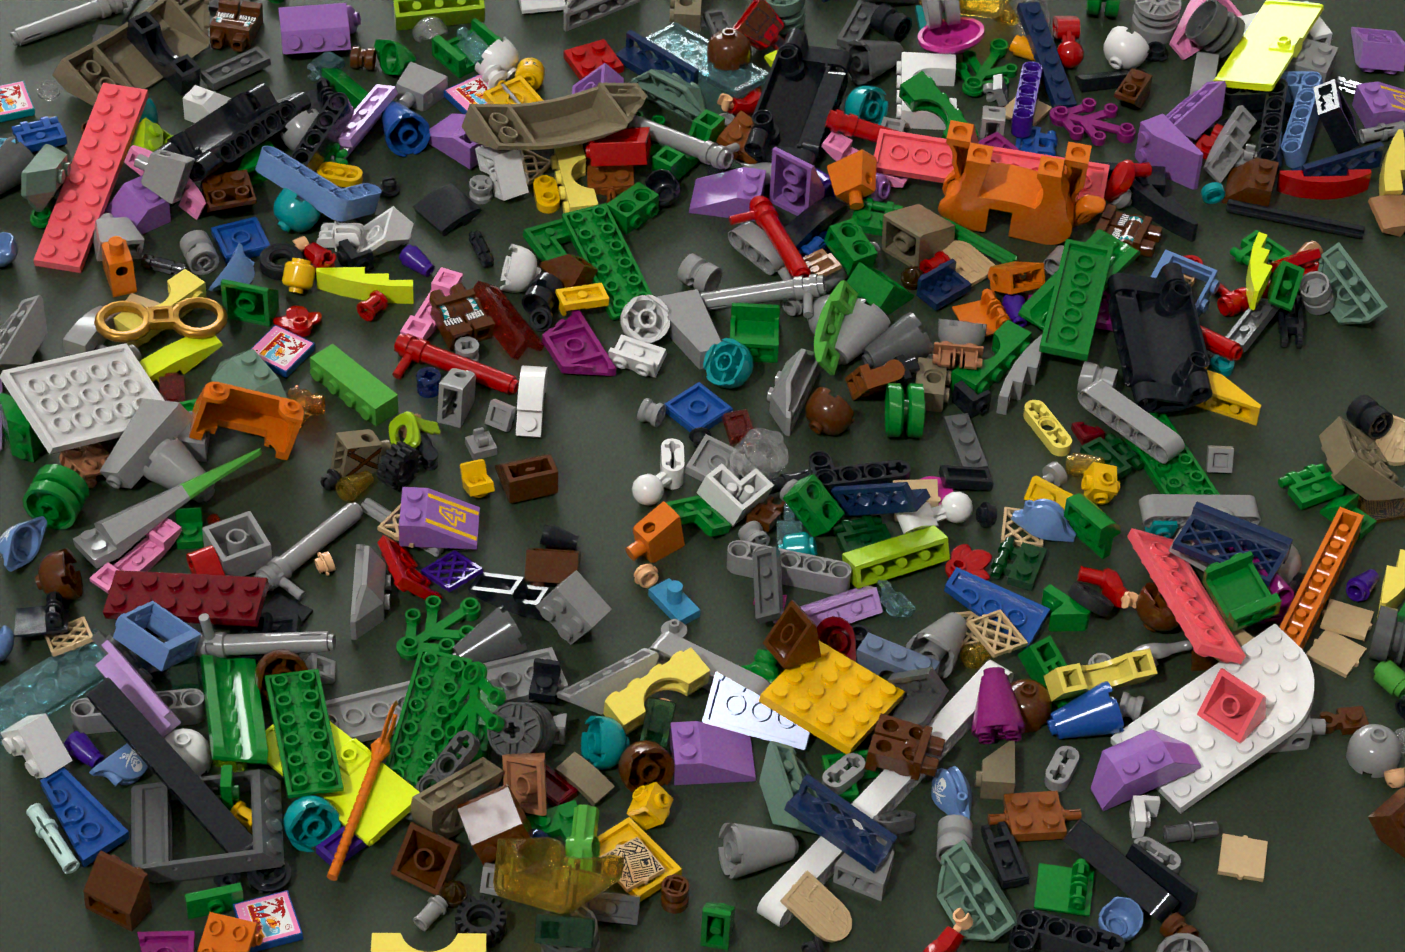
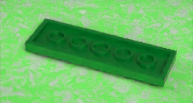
[1039,239,1113,361]

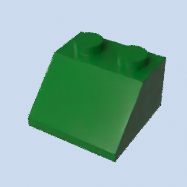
[846,262,915,315]
[221,279,279,327]
[0,393,46,463]

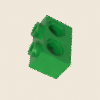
[607,182,659,235]
[824,218,878,276]
[783,474,844,537]

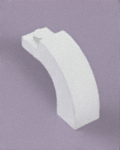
[516,365,548,438]

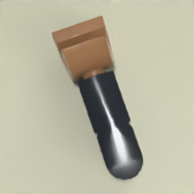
[399,413,438,471]

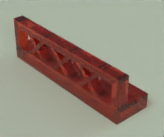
[473,280,545,360]

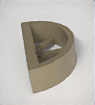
[411,757,504,838]

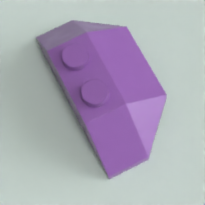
[1166,81,1226,141]
[1091,729,1201,811]

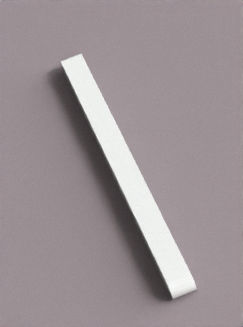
[757,660,1014,928]

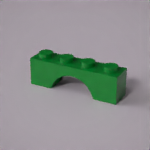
[899,71,979,139]
[652,109,725,180]
[950,320,1032,395]

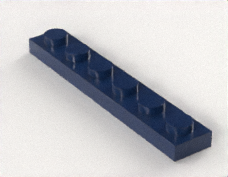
[1016,2,1077,108]

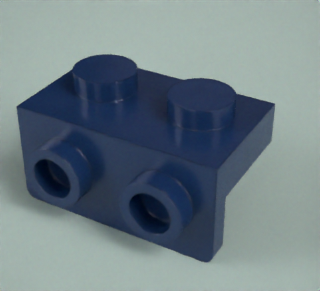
[916,259,972,311]

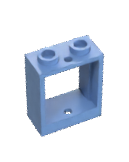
[1151,249,1220,318]
[113,601,201,671]

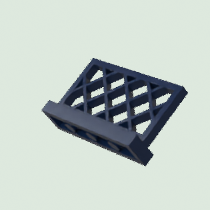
[1172,501,1293,587]

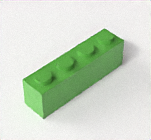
[310,344,399,426]

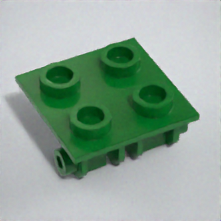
[1034,859,1094,917]

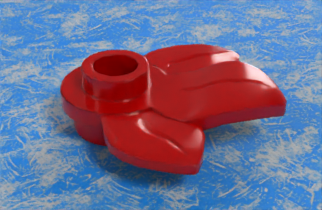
[273,305,322,337]
[945,544,992,581]

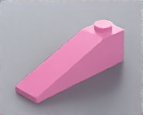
[1169,0,1243,60]

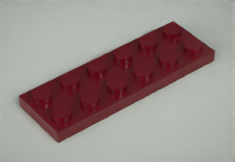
[103,570,269,627]

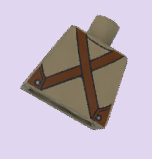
[330,429,391,485]

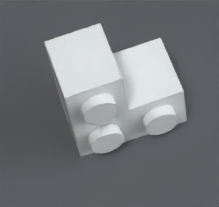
[475,145,529,201]
[696,464,774,527]
[0,713,73,779]

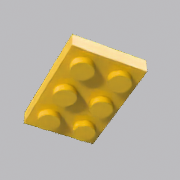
[596,817,682,902]

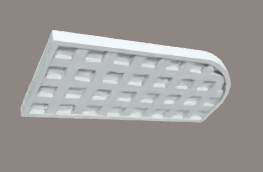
[1111,624,1314,814]

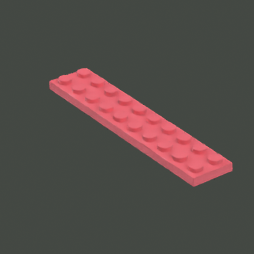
[34,83,149,273]
[874,128,1110,199]

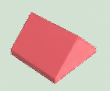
[1197,668,1266,743]

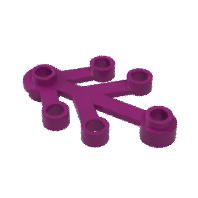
[1049,98,1136,146]

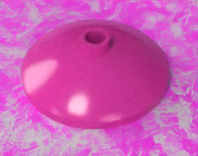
[918,17,985,55]

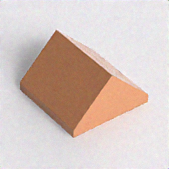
[502,753,547,816]

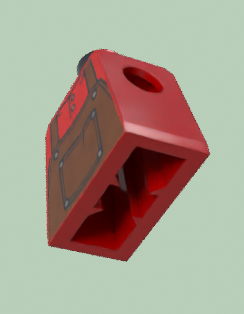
[733,0,785,50]

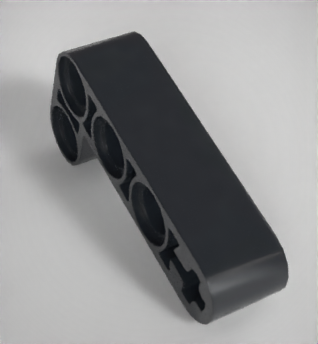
[808,451,911,500]
[1008,908,1125,952]

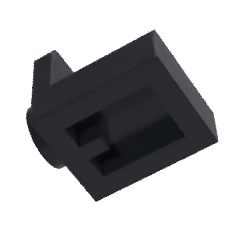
[952,381,992,419]
[529,658,561,703]

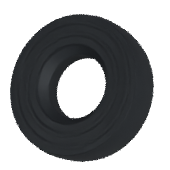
[259,243,303,280]
[1068,582,1114,617]

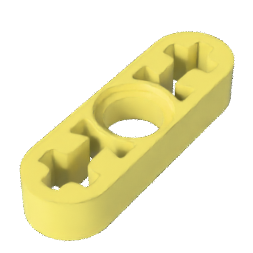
[1023,400,1072,456]

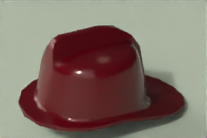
[817,616,856,662]

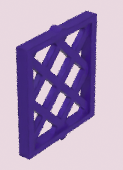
[421,550,483,592]

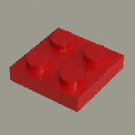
[564,39,624,80]

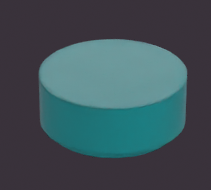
[1201,182,1225,204]
[1209,355,1234,377]

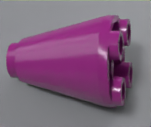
[971,667,1025,744]

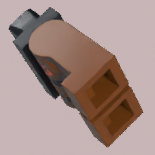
[845,354,920,401]

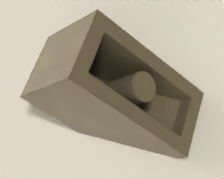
[975,741,1015,800]

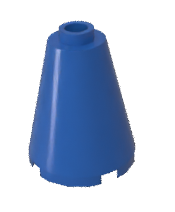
[381,101,430,157]
[1047,681,1124,739]

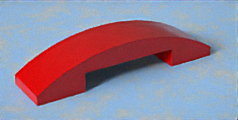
[1276,169,1372,200]

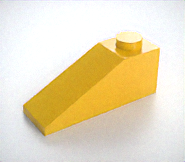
[1196,370,1261,426]

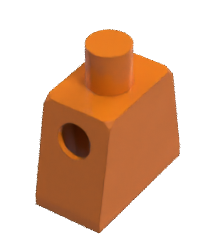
[827,149,877,210]
[101,236,137,297]
[988,261,1045,294]
[625,501,685,563]

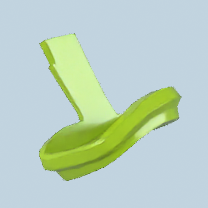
[389,411,440,449]

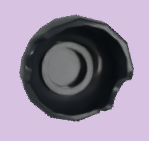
[645,169,680,208]

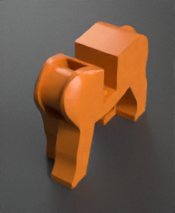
[938,120,1106,245]

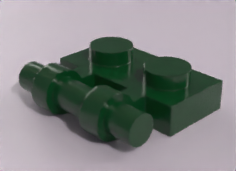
[1080,433,1145,480]
[831,515,892,554]
[991,537,1047,591]

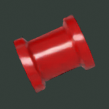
[920,251,950,274]
[356,290,388,321]

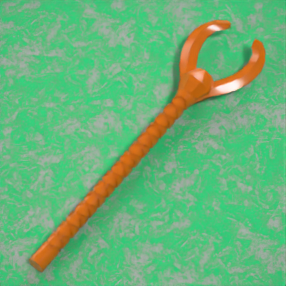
[327,700,398,881]

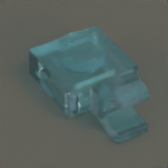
[307,51,345,82]
[776,503,802,547]
[877,580,916,617]

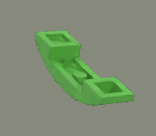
[814,280,858,375]

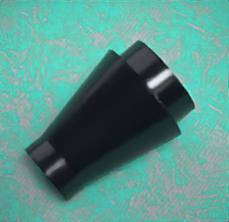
[540,523,579,550]

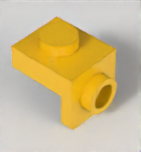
[460,459,495,498]

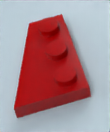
[377,535,442,605]

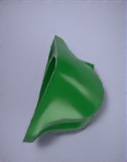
[374,39,416,75]

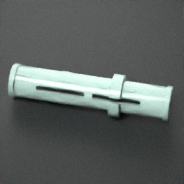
[26,803,80,874]

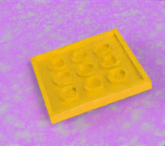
[759,641,905,755]

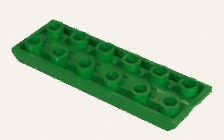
[562,203,652,320]
[1018,229,1140,330]
[1122,413,1220,495]
[385,647,472,789]
[200,654,268,764]
[265,669,344,799]

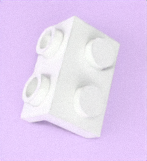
[608,334,667,378]

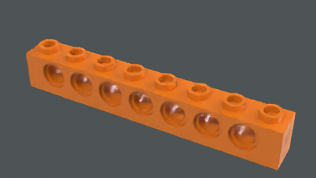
[1279,507,1364,650]

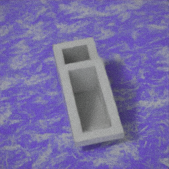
[63,306,121,355]

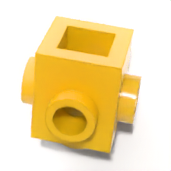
[1081,462,1120,504]
[627,782,674,831]

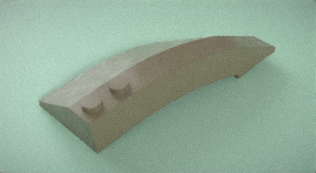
[52,0,210,106]
[462,83,647,150]

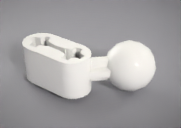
[632,438,685,506]
[895,491,973,534]

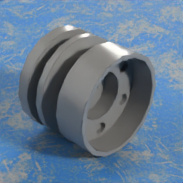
[1131,0,1181,44]

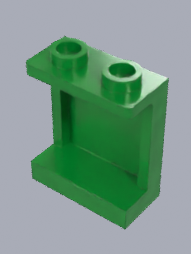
[432,18,502,78]
[730,303,780,363]
[1202,551,1282,632]

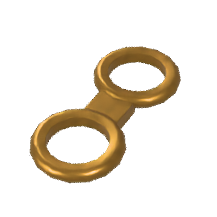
[94,297,228,343]

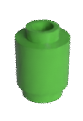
[1373,660,1405,698]

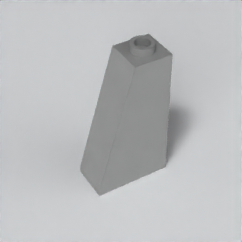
[657,289,721,370]
[100,399,193,489]

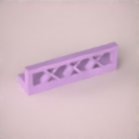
[335,84,398,159]
[773,586,883,627]
[95,640,181,738]

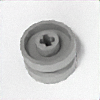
[921,0,961,29]

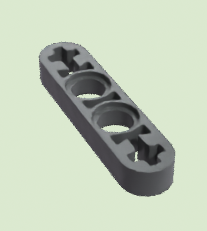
[404,730,480,823]

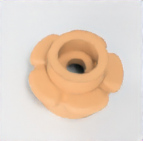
[314,551,336,576]
[634,564,658,588]

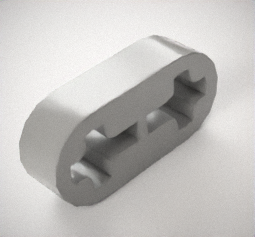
[1044,746,1080,792]
[822,753,865,795]
[1134,836,1181,875]

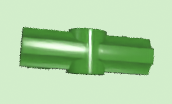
[565,805,600,890]

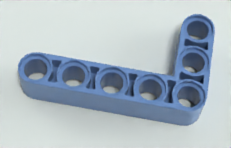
[1281,71,1323,168]
[255,146,382,221]

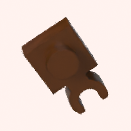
[746,496,786,532]
[1319,706,1369,735]

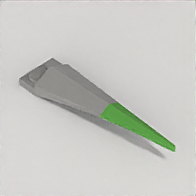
[72,448,262,569]

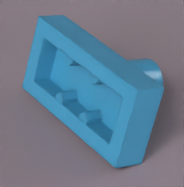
[648,578,700,625]

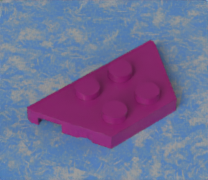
[542,309,616,376]

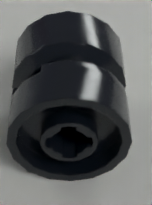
[870,3,912,43]
[522,273,564,318]
[1346,394,1394,440]

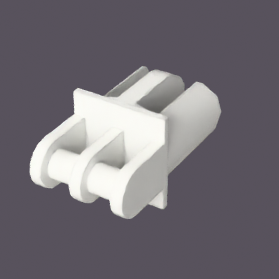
[316,220,364,252]

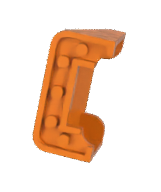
[189,381,304,461]

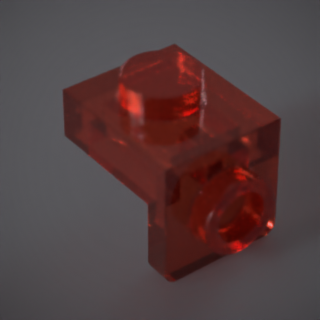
[159,373,186,402]
[722,409,758,446]

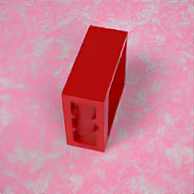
[586,127,651,166]

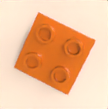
[952,289,1010,337]
[197,912,263,952]

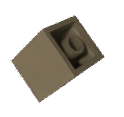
[882,204,955,268]

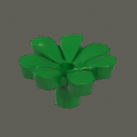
[323,143,348,165]

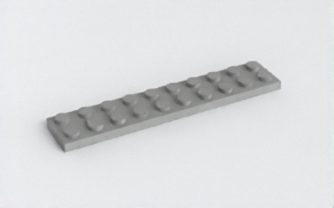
[325,647,568,742]

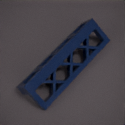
[616,30,699,85]
[1291,142,1384,176]
[831,482,931,516]
[784,774,897,873]

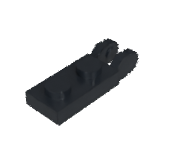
[1277,295,1304,348]
[981,821,1030,889]

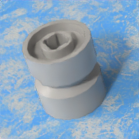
[180,230,219,275]
[677,253,723,292]
[1299,271,1335,315]
[1077,361,1119,392]
[936,814,973,863]

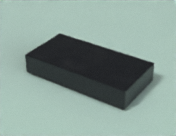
[939,465,994,491]

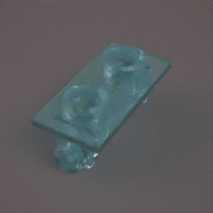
[456,27,489,64]

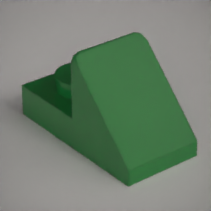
[1320,494,1376,540]
[175,507,204,550]
[1041,584,1091,632]

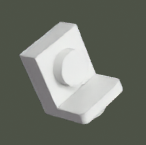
[1129,795,1160,838]

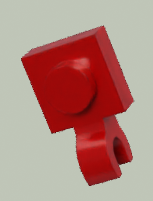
[1195,124,1224,159]

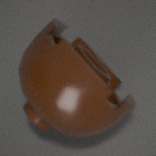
[707,28,752,71]
[805,387,855,436]
[35,548,83,602]
[1136,582,1180,632]
[255,649,308,701]
[1011,679,1053,733]
[619,740,674,793]

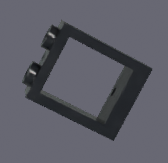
[1313,79,1360,154]

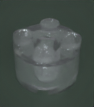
[730,428,789,479]

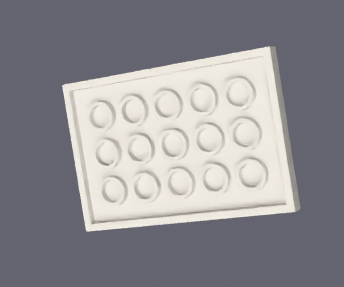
[0,343,165,454]

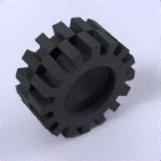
[376,441,422,491]
[455,895,506,948]

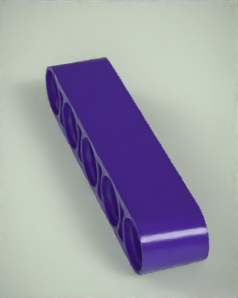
[1011,62,1042,138]

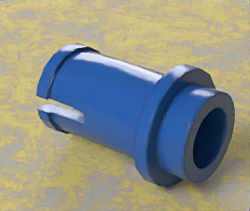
[799,236,826,257]

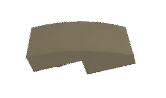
[554,752,615,806]

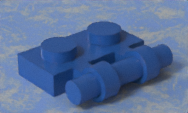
[11,116,67,153]
[1015,126,1058,156]

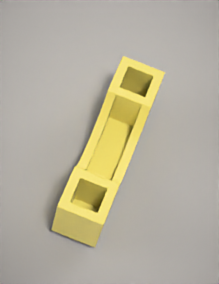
[550,144,598,213]
[114,269,207,348]
[603,647,710,735]
[1044,648,1158,701]
[371,933,487,952]

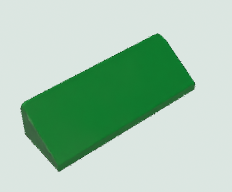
[321,68,368,109]

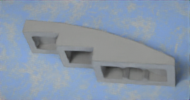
[1203,105,1257,183]
[996,334,1044,415]

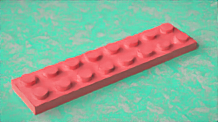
[1127,528,1246,664]

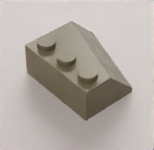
[1319,416,1405,502]

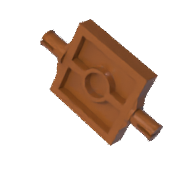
[716,111,758,165]
[587,159,635,203]
[987,791,1082,842]

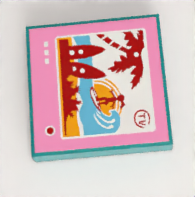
[0,80,35,122]

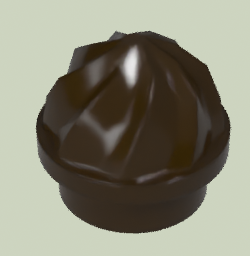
[900,265,923,290]
[439,879,467,908]

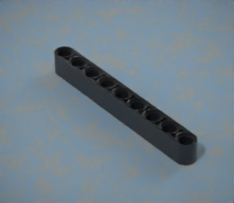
[86,677,253,853]

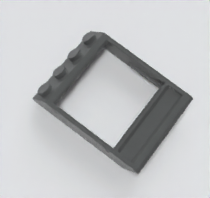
[131,769,285,884]

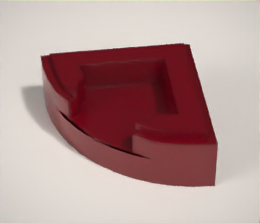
[1071,422,1105,445]

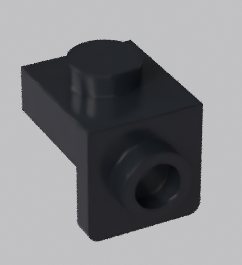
[337,239,374,272]

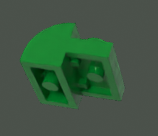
[1064,493,1121,559]

